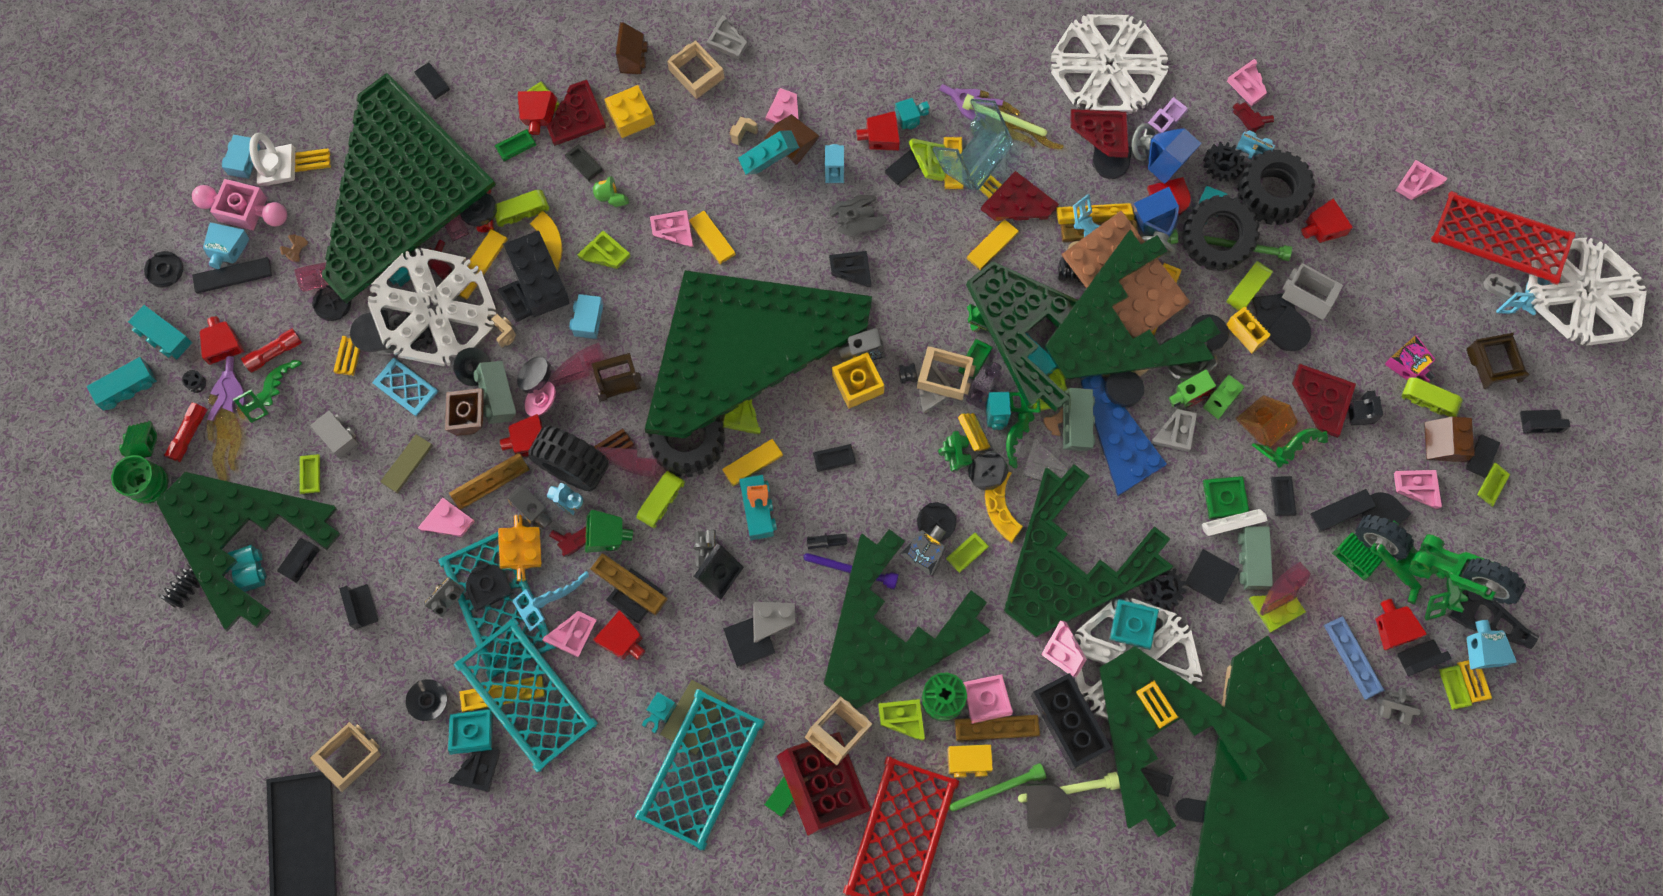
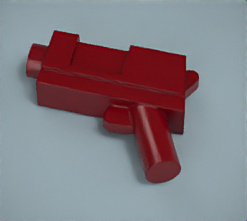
[1232,102,1274,133]
[422,240,453,280]
[549,527,586,557]

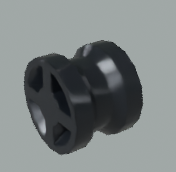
[898,363,917,384]
[182,370,206,393]

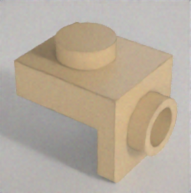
[730,116,758,145]
[492,314,516,348]

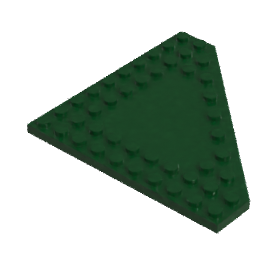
[322,73,496,304]
[645,270,872,439]
[1189,636,1389,896]

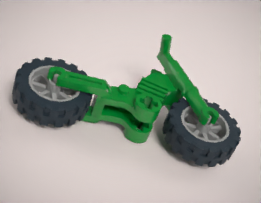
[1355,515,1526,605]

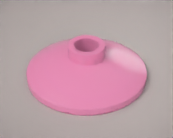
[525,381,556,416]

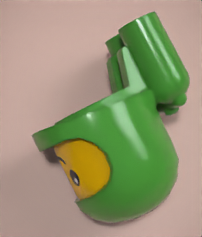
[593,176,629,207]

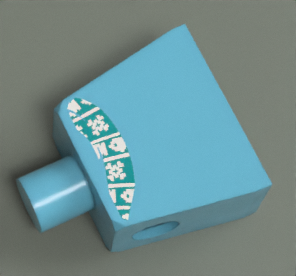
[203,222,249,269]
[1467,620,1516,669]

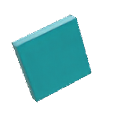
[1109,599,1159,650]
[448,710,493,755]

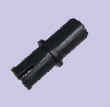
[807,533,848,550]

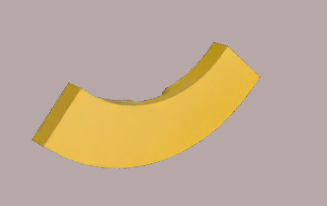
[530,210,562,272]
[985,471,1023,544]

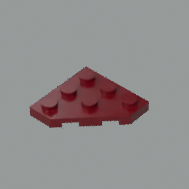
[547,79,606,146]
[1070,109,1129,158]
[980,171,1059,221]
[1292,364,1356,438]

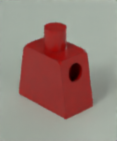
[518,91,557,135]
[856,111,900,151]
[1301,198,1353,243]
[199,316,245,365]
[499,414,543,457]
[1375,598,1427,650]
[593,610,645,660]

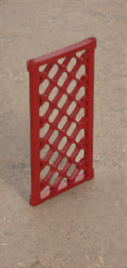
[1431,191,1576,285]
[843,756,960,896]

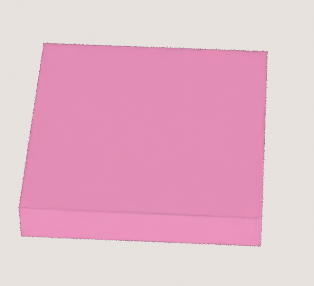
[963,674,1013,723]

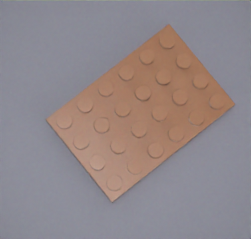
[1061,211,1190,339]

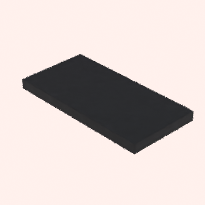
[266,771,337,896]

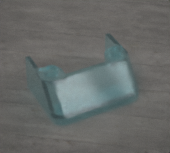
[933,99,1012,190]

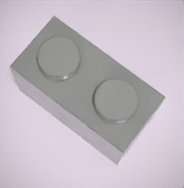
[310,411,358,458]

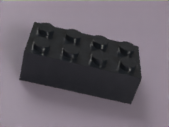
[503,230,570,317]
[1031,673,1112,771]

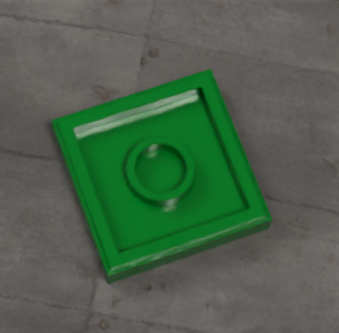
[1203,476,1249,519]

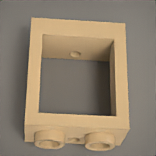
[667,40,724,99]
[917,346,976,400]
[805,696,872,765]
[310,722,381,792]

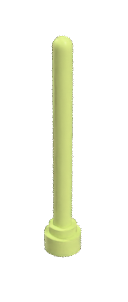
[962,94,1047,136]
[1018,772,1120,803]

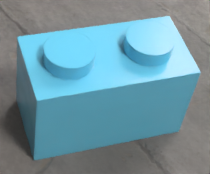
[222,135,260,179]
[825,144,844,183]
[569,294,604,339]

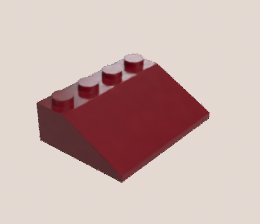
[777,732,871,836]

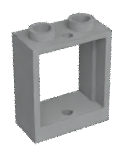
[1282,263,1343,320]

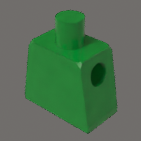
[585,510,633,553]

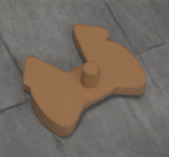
[280,234,308,262]
[1043,408,1063,436]

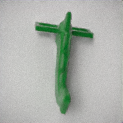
[233,360,302,423]
[1006,392,1041,468]
[1252,428,1328,468]
[1425,577,1468,620]

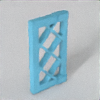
[372,357,439,416]

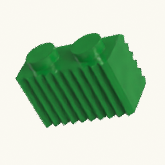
[119,420,157,458]
[1332,533,1383,580]

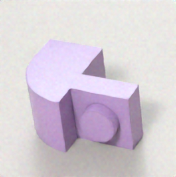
[1148,97,1188,133]

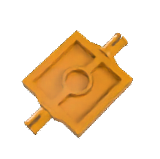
[498,515,542,582]

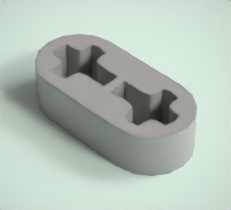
[1484,274,1522,300]

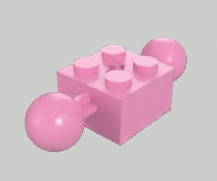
[192,179,287,231]

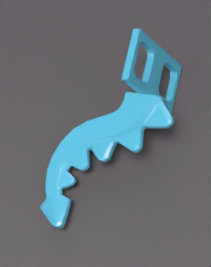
[1073,194,1101,237]
[1496,277,1559,315]
[512,571,589,631]

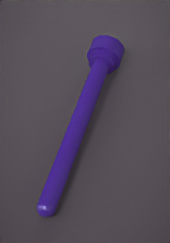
[803,553,899,590]

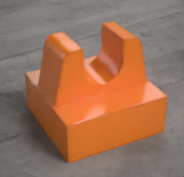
[747,485,768,507]

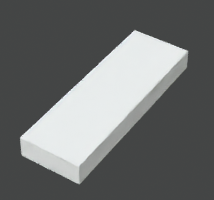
[1202,509,1267,536]

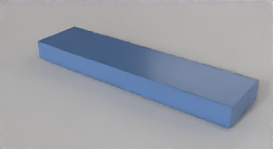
[1324,616,1385,700]

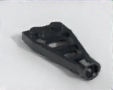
[1448,590,1539,649]

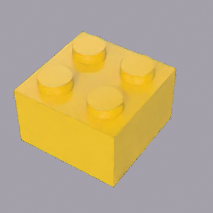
[604,85,655,138]
[832,352,884,409]

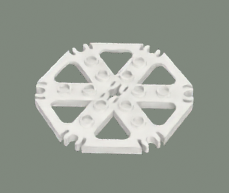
[1051,14,1168,114]
[1527,237,1647,346]
[368,248,496,366]
[1074,598,1203,720]

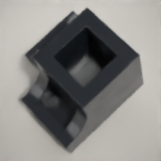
[1348,390,1383,426]

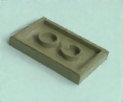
[660,680,728,755]

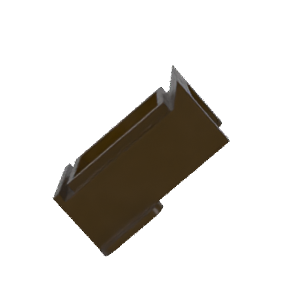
[1466,332,1530,389]
[591,353,642,402]

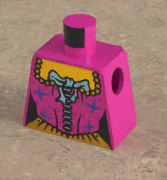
[1385,335,1436,383]

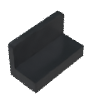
[1520,410,1571,434]
[277,538,320,583]
[339,584,378,630]
[1397,640,1452,677]

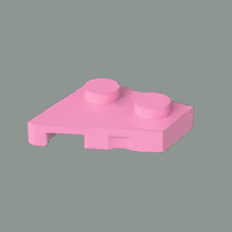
[1227,59,1267,107]
[765,88,798,124]
[1395,160,1447,200]
[650,210,694,247]
[1394,470,1442,509]
[418,498,475,537]
[542,611,597,657]
[1041,621,1087,677]

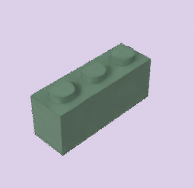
[474,361,516,424]
[1063,388,1095,451]
[1238,526,1273,591]

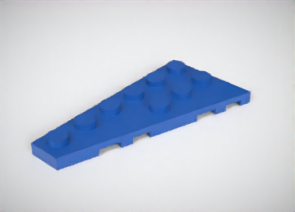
[1081,375,1167,496]

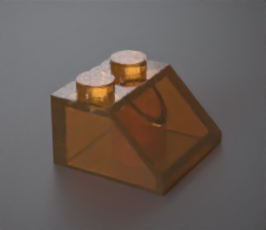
[1236,395,1298,447]

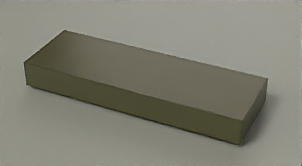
[380,434,433,494]

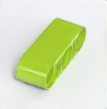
[495,190,549,227]
[1226,261,1273,311]
[1401,377,1463,417]
[636,471,685,529]

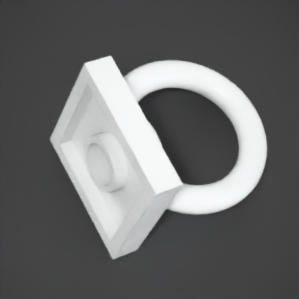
[250,133,295,186]

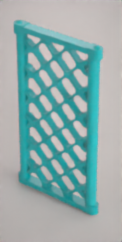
[438,532,557,679]
[454,618,598,773]
[634,689,765,851]

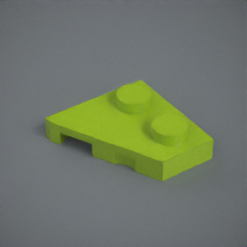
[878,699,925,741]

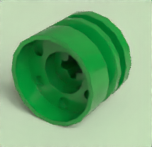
[111,455,168,504]
[921,672,967,721]

